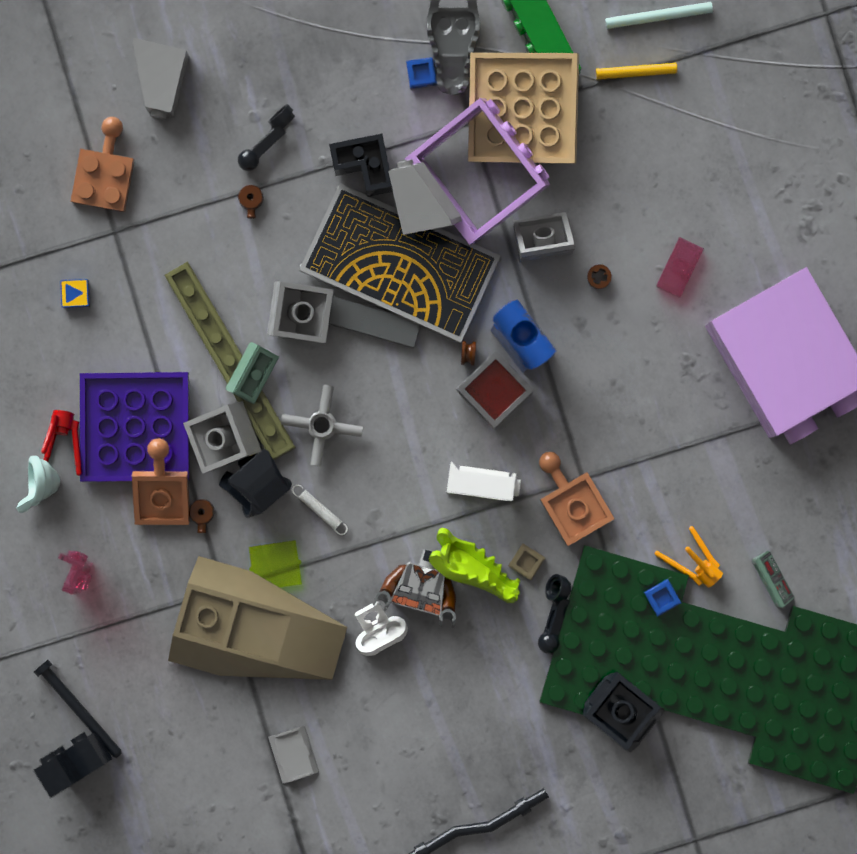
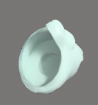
[16,456,60,513]

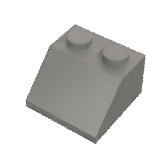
[267,281,333,343]
[183,401,261,474]

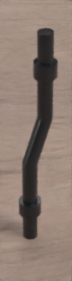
[408,788,549,854]

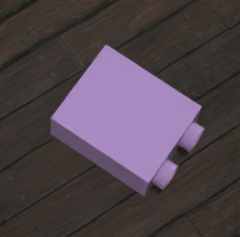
[705,267,857,445]

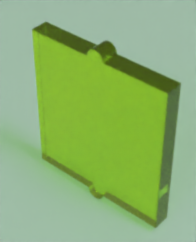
[249,540,302,588]

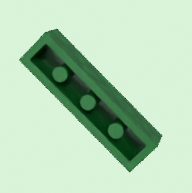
[501,0,581,74]

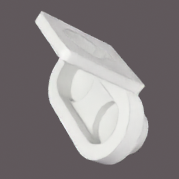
[355,601,408,656]

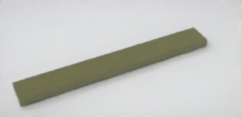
[164,261,296,460]

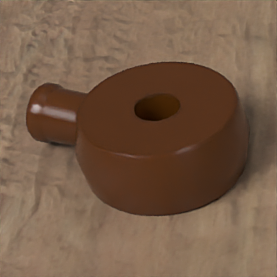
[238,185,264,219]
[189,499,215,533]

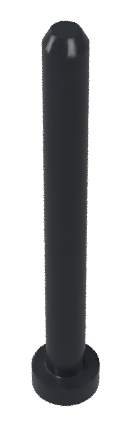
[34,660,122,758]

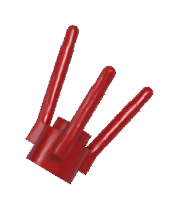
[41,410,82,476]

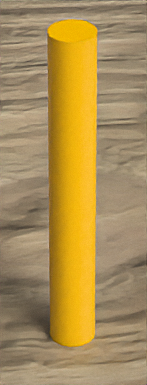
[596,63,677,80]

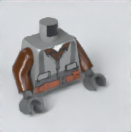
[372,549,456,628]

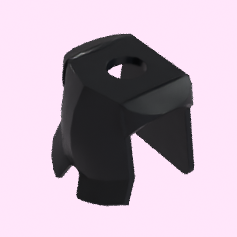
[219,449,292,518]

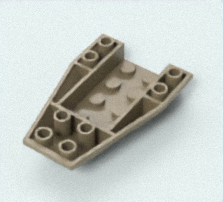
[168,556,347,680]

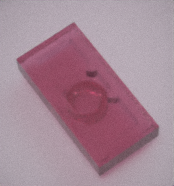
[656,237,704,298]

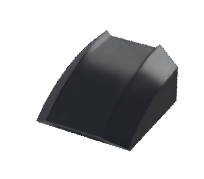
[583,672,665,752]

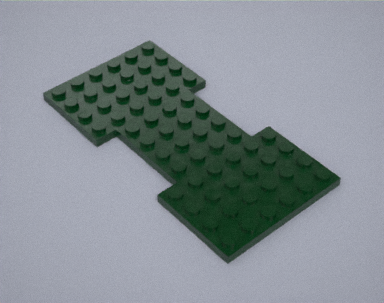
[539,545,857,794]

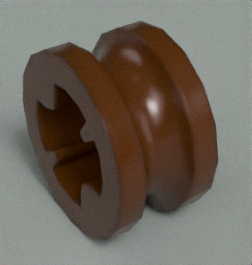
[587,264,612,289]
[461,341,476,366]

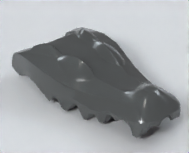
[427,0,480,95]

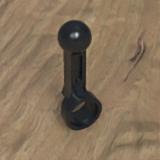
[238,104,295,171]
[538,574,571,654]

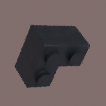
[329,133,393,197]
[33,731,113,799]

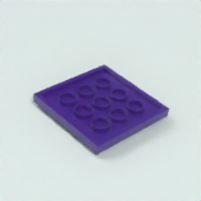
[80,372,190,482]

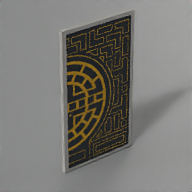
[299,184,501,344]

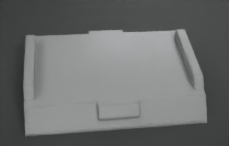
[268,725,319,783]

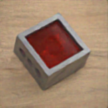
[456,351,534,429]

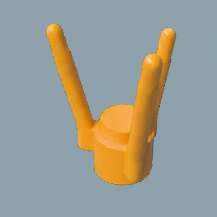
[655,526,723,588]

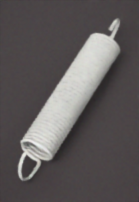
[292,485,348,535]

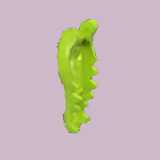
[429,528,520,603]

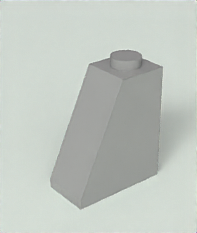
[133,38,189,120]
[388,159,462,235]

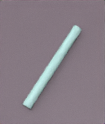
[605,2,713,29]

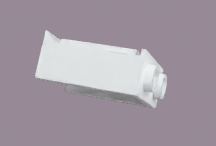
[447,461,521,501]

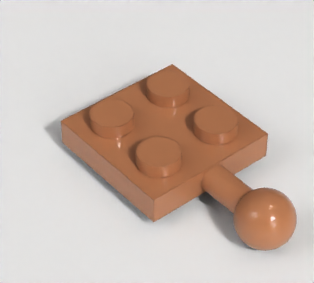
[70,117,135,212]
[132,438,190,525]
[539,452,615,546]

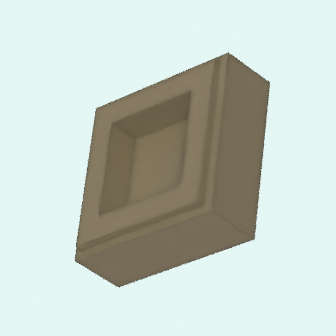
[508,543,545,581]

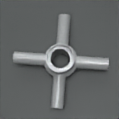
[281,385,363,467]

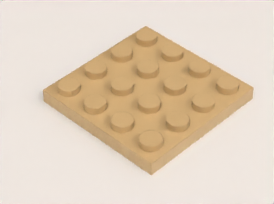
[468,53,579,164]

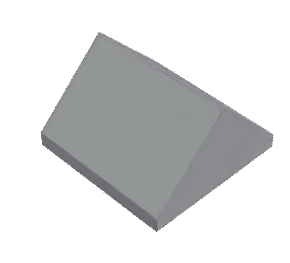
[513,212,575,262]

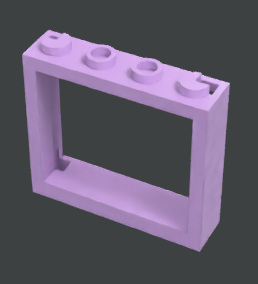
[405,98,551,245]

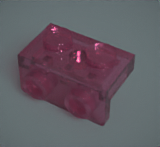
[58,550,93,594]

